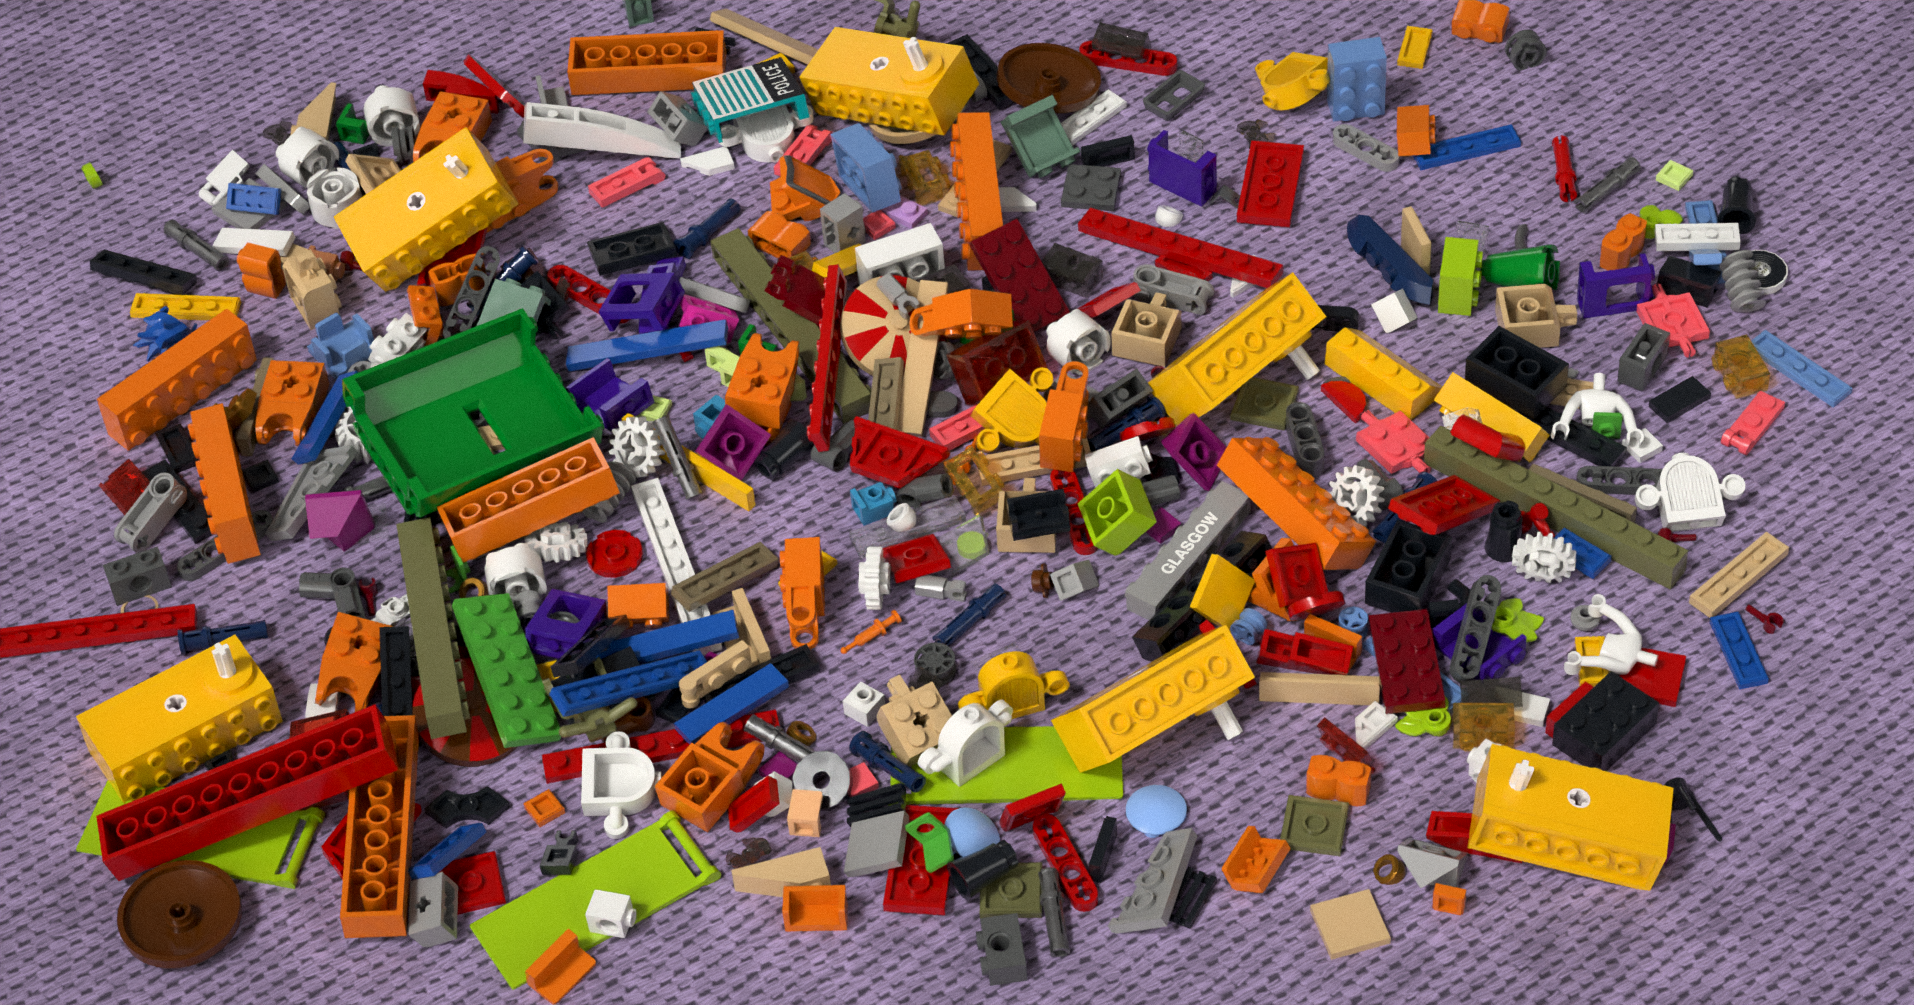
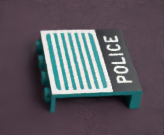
[690,57,810,143]

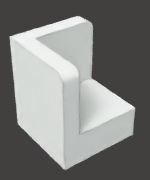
[1371,289,1417,333]

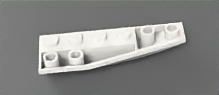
[523,102,681,159]

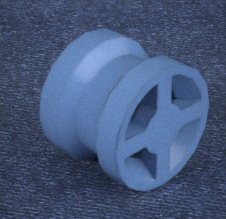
[1338,606,1368,640]
[1230,608,1267,645]

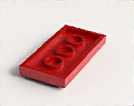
[1237,140,1304,227]
[1388,475,1500,535]
[883,805,959,915]

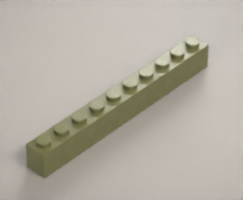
[710,228,871,424]
[1424,425,1688,590]
[396,517,470,739]

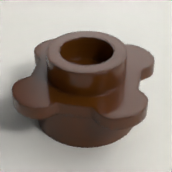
[1031,563,1054,598]

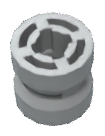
[513,590,543,630]

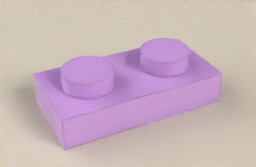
[881,195,928,229]

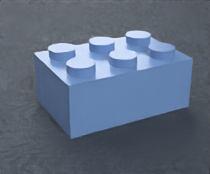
[1327,37,1387,122]
[831,123,902,213]

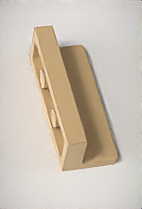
[712,588,771,669]

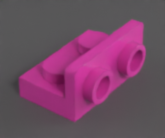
[679,294,739,343]

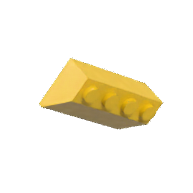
[1325,327,1443,421]

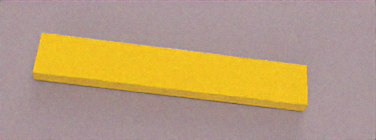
[621,413,755,511]

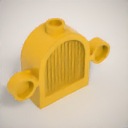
[1255,52,1330,110]
[971,367,1053,453]
[958,651,1070,719]

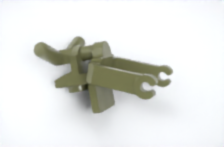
[874,0,920,38]
[542,657,637,743]

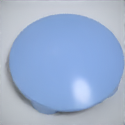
[1126,785,1187,838]
[944,808,1000,857]

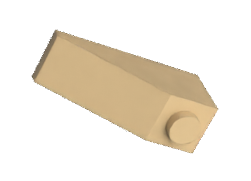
[290,82,336,140]
[731,847,831,897]

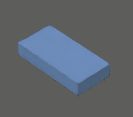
[1689,249,1722,265]

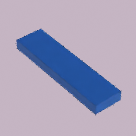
[1413,124,1521,171]
[291,371,358,465]
[674,663,789,745]

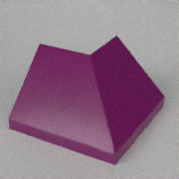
[695,404,771,481]
[1161,413,1227,491]
[305,490,375,552]

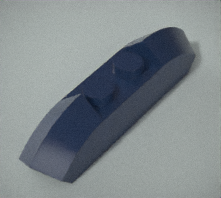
[1347,214,1433,306]

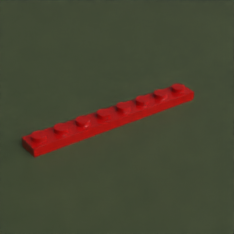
[1078,207,1283,288]
[807,264,847,452]
[0,604,197,658]
[542,709,780,784]

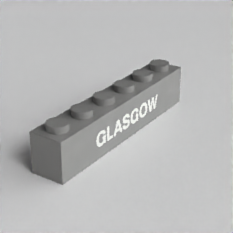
[1125,481,1251,620]

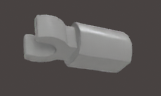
[877,273,920,319]
[915,575,967,602]

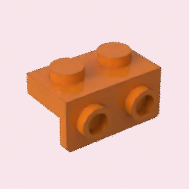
[407,285,444,347]
[1222,826,1291,893]

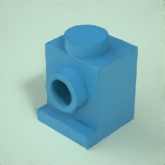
[693,394,725,439]
[850,482,896,526]

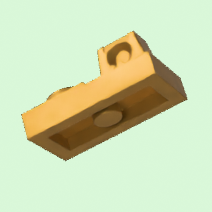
[214,388,257,431]

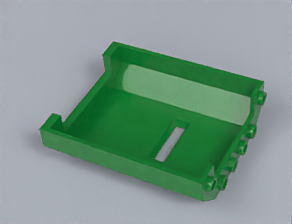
[342,308,604,517]

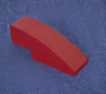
[423,70,499,114]
[1256,629,1353,675]
[1426,811,1523,863]

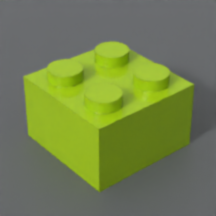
[1438,237,1483,316]
[1078,469,1157,556]

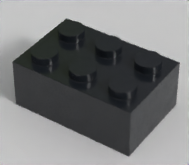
[1465,326,1569,419]
[1365,519,1452,613]
[1552,671,1659,771]

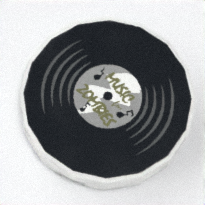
[1747,250,1788,295]

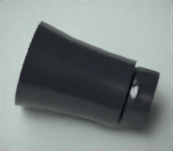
[1717,176,1756,234]
[754,419,814,480]
[1484,500,1523,562]
[947,840,1019,900]

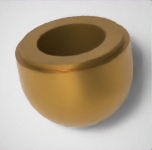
[459,578,489,598]
[786,721,816,746]
[1373,854,1405,885]

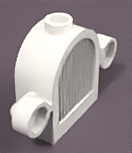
[719,104,814,163]
[1635,453,1745,532]
[918,700,1013,787]
[581,731,662,839]

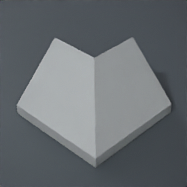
[1397,838,1469,888]

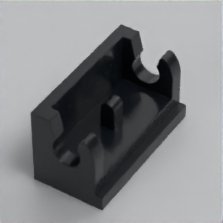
[1657,255,1722,308]
[1007,489,1070,541]

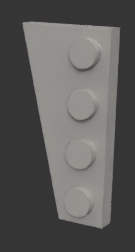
[265,445,358,541]
[1108,828,1197,934]

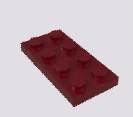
[969,219,1070,338]
[1369,609,1445,714]

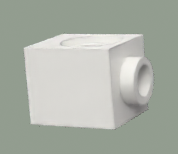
[585,890,636,938]

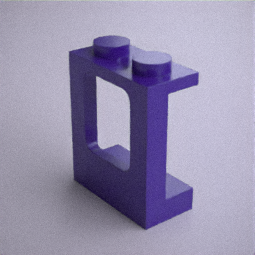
[1577,253,1655,319]
[599,272,685,332]
[525,589,607,659]

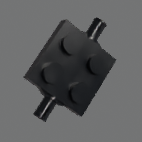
[517,271,570,340]

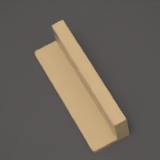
[1259,672,1380,705]

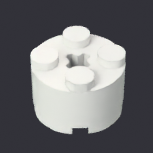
[364,85,420,147]
[276,126,339,188]
[307,168,362,229]
[1046,309,1111,375]
[485,543,547,605]

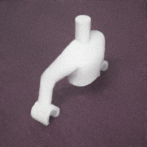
[1551,373,1644,448]
[1564,594,1658,675]

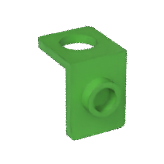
[1591,412,1622,439]
[446,545,470,594]
[905,812,954,873]

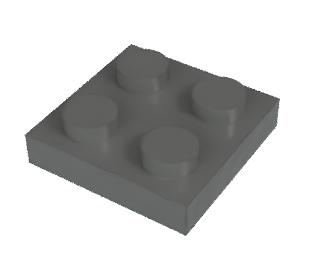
[1061,164,1121,211]

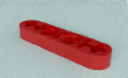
[1079,41,1177,76]
[547,265,630,324]
[1050,469,1098,555]
[1033,814,1098,912]

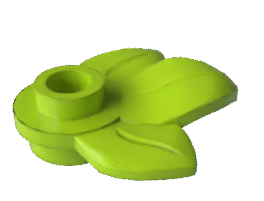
[1639,205,1683,239]
[1491,598,1544,642]
[1395,696,1452,736]

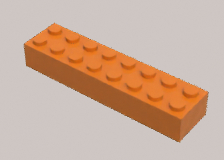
[340,715,419,938]

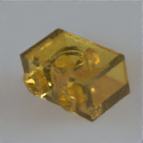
[1711,334,1770,399]
[1452,703,1515,751]

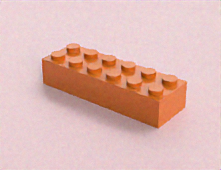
[567,30,727,95]
[950,112,1003,271]
[97,309,257,451]
[187,403,261,564]
[437,437,620,563]
[1217,437,1377,570]

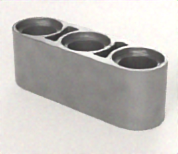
[1286,402,1324,479]

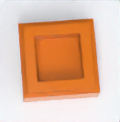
[523,789,565,827]
[1432,883,1466,916]

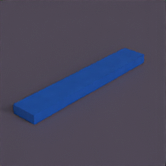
[566,319,728,372]
[596,610,739,664]
[549,650,707,717]

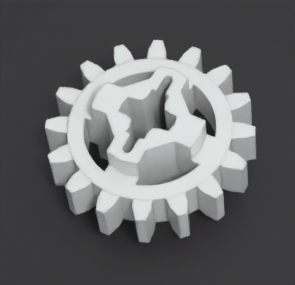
[609,416,665,478]
[1329,465,1385,527]
[525,522,588,563]
[1512,532,1576,583]
[858,547,891,610]

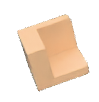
[787,789,823,837]

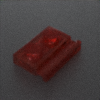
[98,459,150,515]
[1317,717,1376,775]

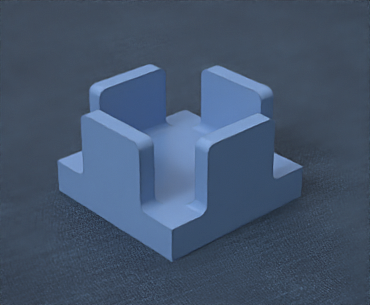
[307,312,374,380]

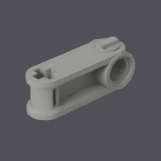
[1133,264,1214,315]
[114,473,187,553]

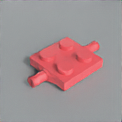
[1636,283,1710,358]
[1356,410,1431,474]

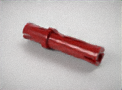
[1552,135,1577,202]

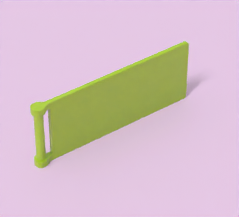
[888,726,1123,806]
[76,781,325,889]
[470,810,722,990]

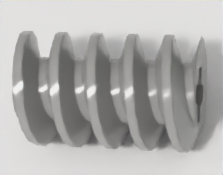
[1719,250,1766,313]
[582,461,636,523]

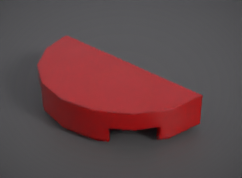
[1321,381,1366,424]

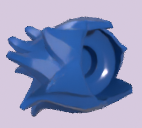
[133,306,197,362]

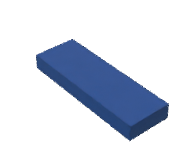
[1709,611,1769,690]
[408,823,487,880]

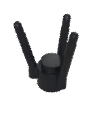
[1664,777,1722,842]

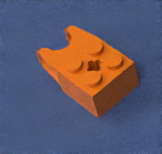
[413,91,492,162]
[487,149,558,233]
[909,289,1013,339]
[725,333,799,429]
[255,360,330,446]
[1039,361,1089,472]
[780,537,825,650]
[315,612,394,712]
[655,722,765,833]

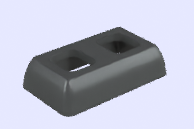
[1143,70,1205,121]

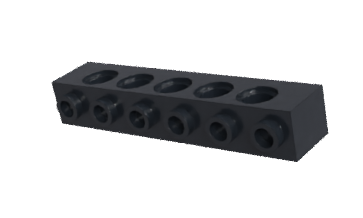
[1132,531,1272,662]

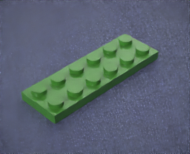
[452,593,561,748]

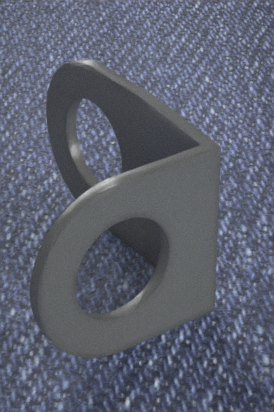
[1209,185,1240,209]

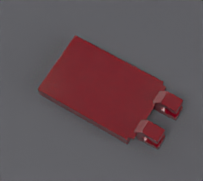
[764,255,852,325]

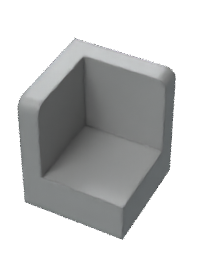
[1050,559,1099,601]

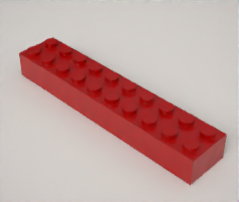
[96,704,399,881]

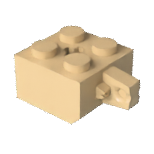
[282,249,342,330]
[1495,284,1577,348]
[1111,292,1182,367]
[996,478,1056,553]
[876,675,952,767]

